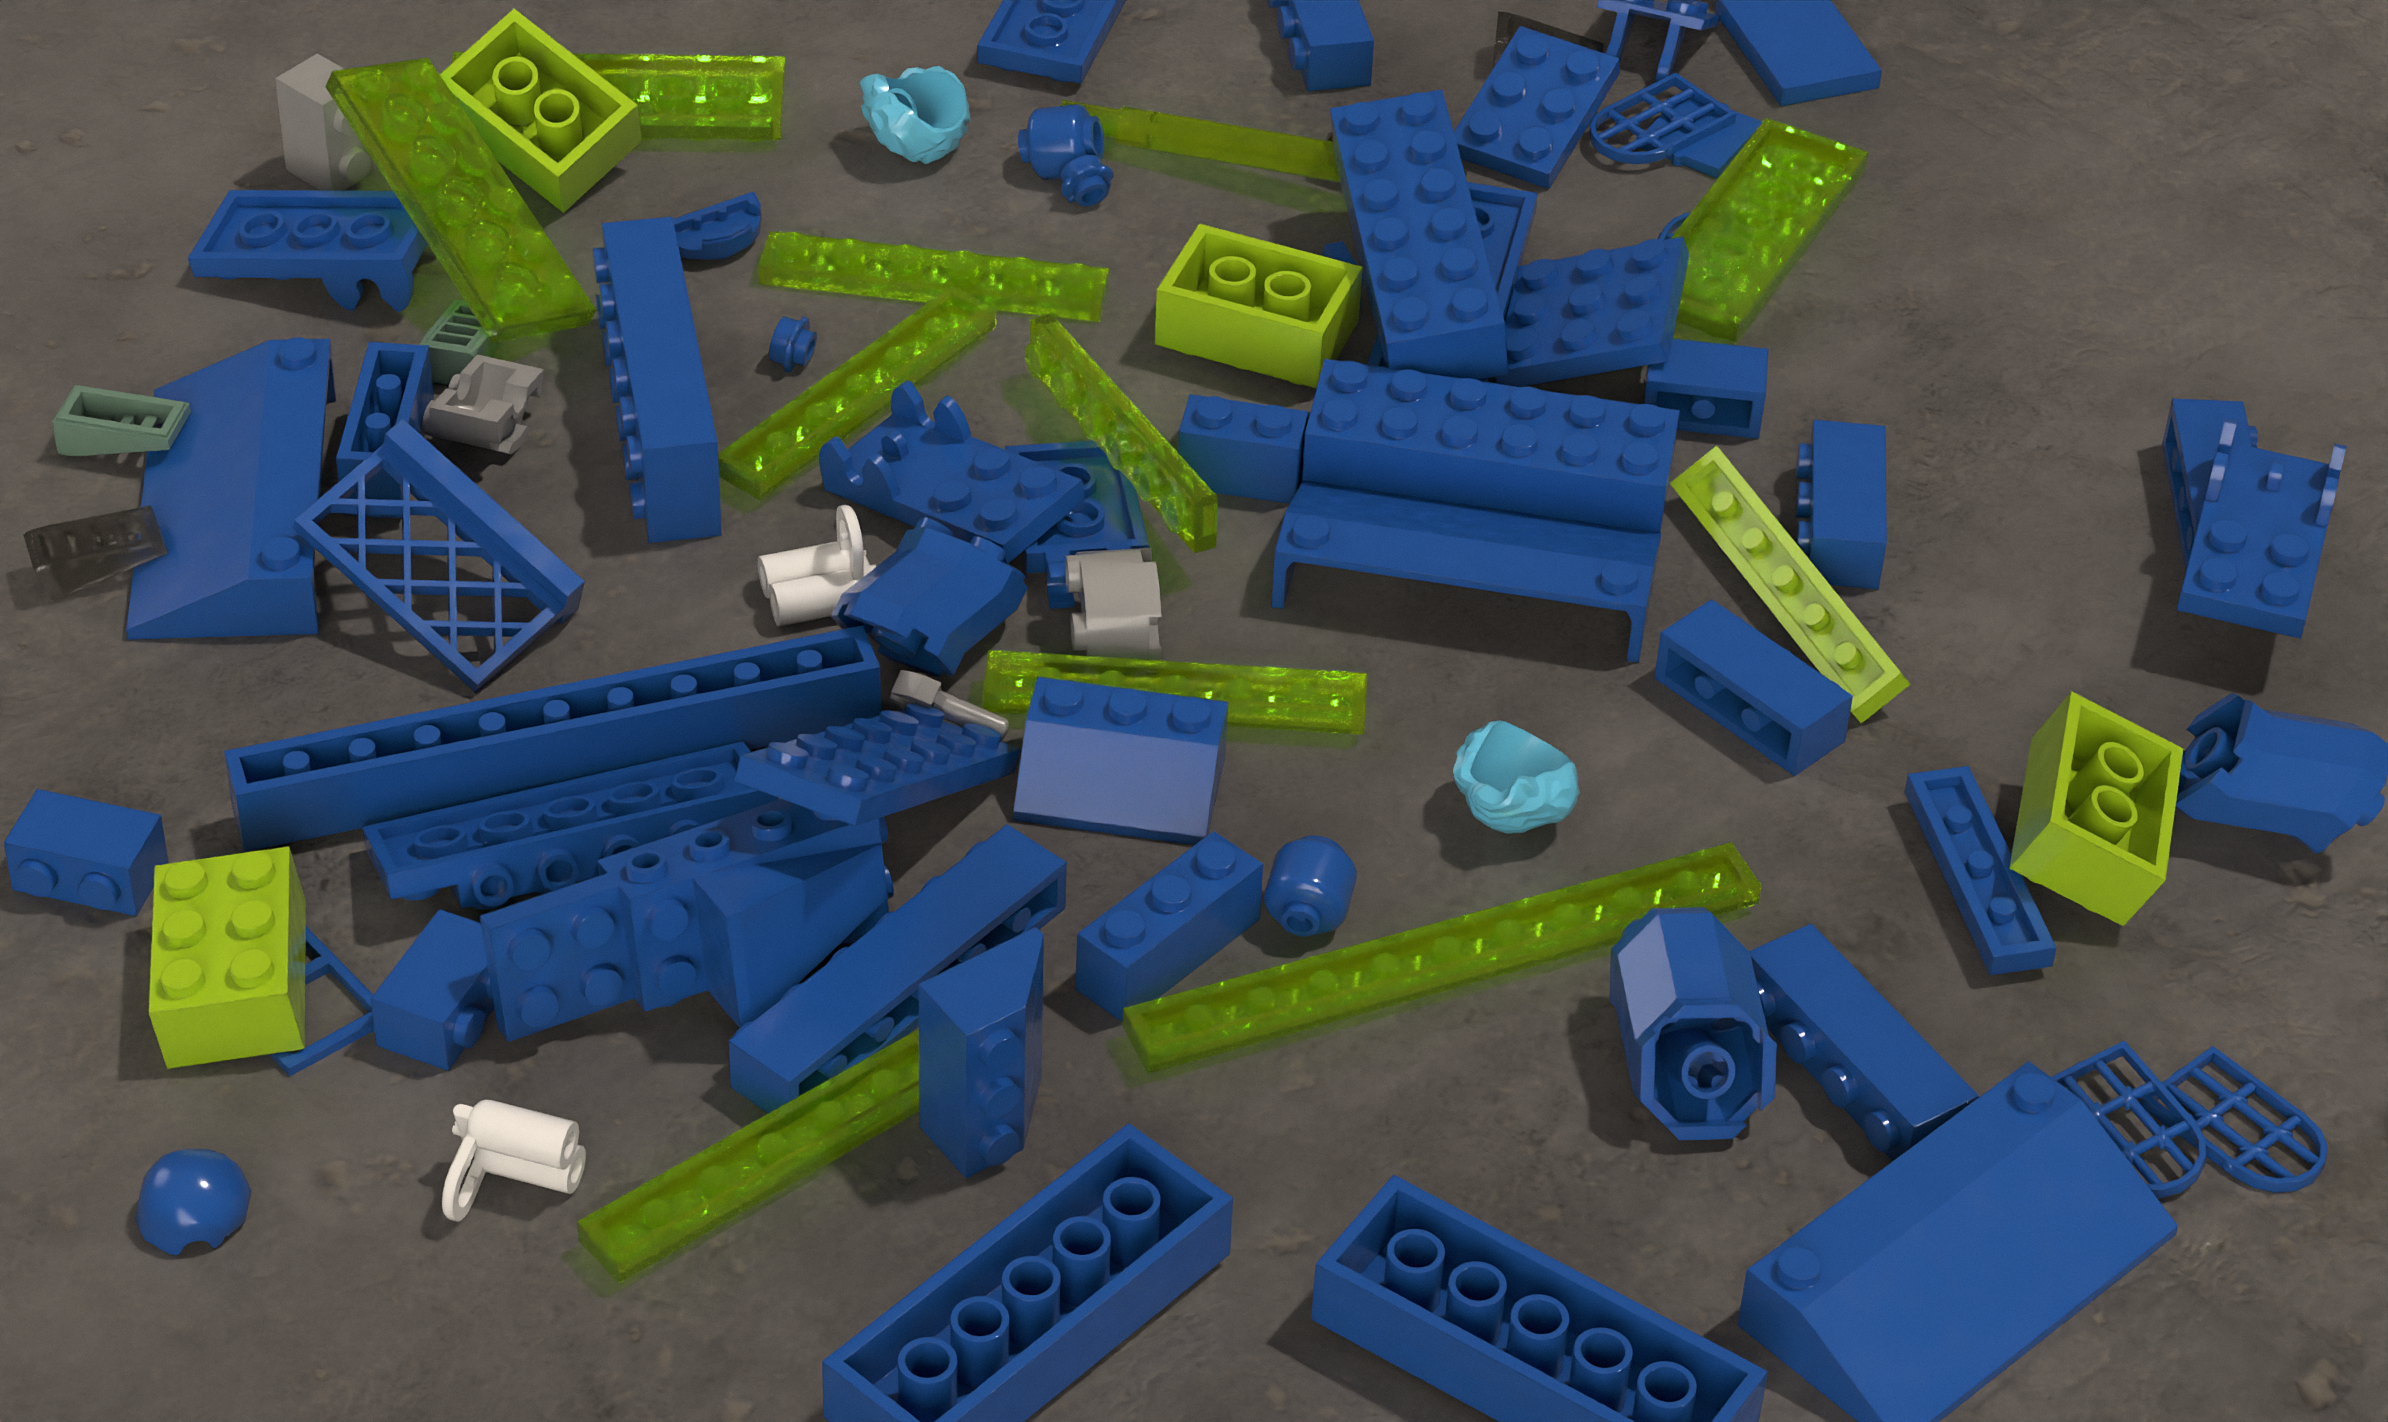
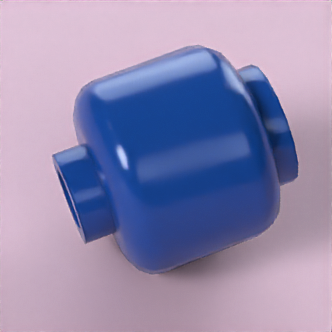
[1018,104,1104,180]
[1264,836,1357,937]

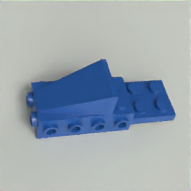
[480,799,894,1042]

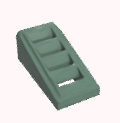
[420,299,512,385]
[52,385,191,456]

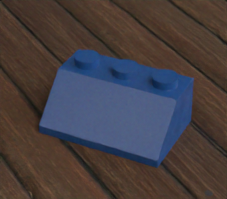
[1013,677,1228,845]
[919,927,1044,1179]

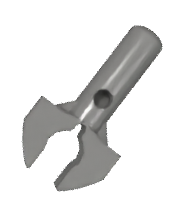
[889,670,1009,741]

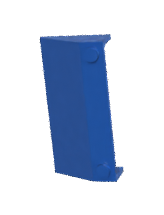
[126,337,336,640]
[1271,480,1662,663]
[1737,1061,2178,1422]

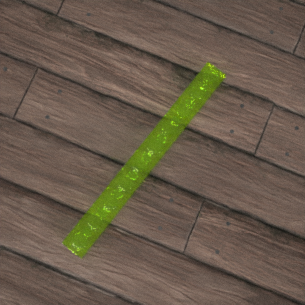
[1122,842,1762,1074]

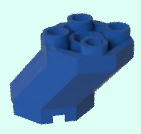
[831,517,1028,676]
[2175,693,2388,854]
[1609,907,1777,1140]

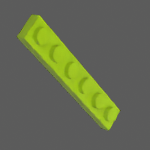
[1670,445,1911,724]

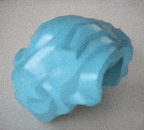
[859,66,971,164]
[1453,720,1581,834]

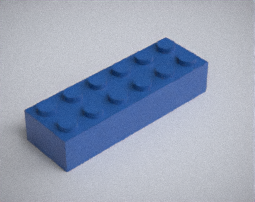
[1330,89,1508,380]
[592,217,722,543]
[1301,359,1680,533]
[822,1123,1233,1422]
[1311,1174,1768,1422]

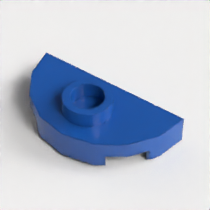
[673,192,761,260]

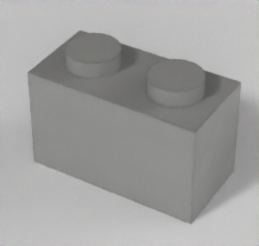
[275,53,374,191]

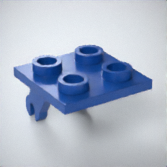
[1597,0,1721,82]

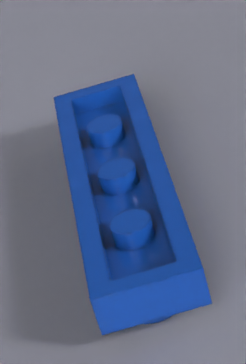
[1904,766,2057,975]

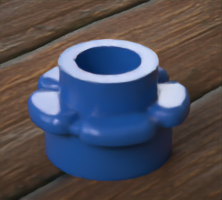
[1060,155,1114,207]
[769,316,817,372]

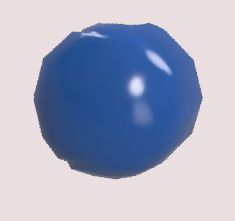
[135,1148,252,1255]

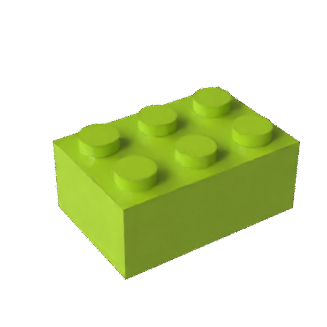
[434,9,642,213]
[1155,223,1363,389]
[2009,691,2183,927]
[149,846,306,1069]

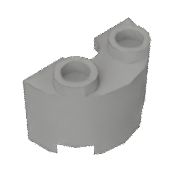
[422,354,544,454]
[1065,548,1162,672]

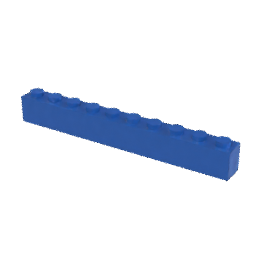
[224,625,881,852]

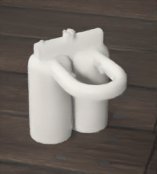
[758,505,876,626]
[442,1100,586,1221]

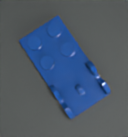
[187,190,449,312]
[819,381,1085,564]
[2177,419,2347,639]

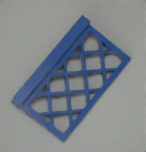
[293,419,585,693]

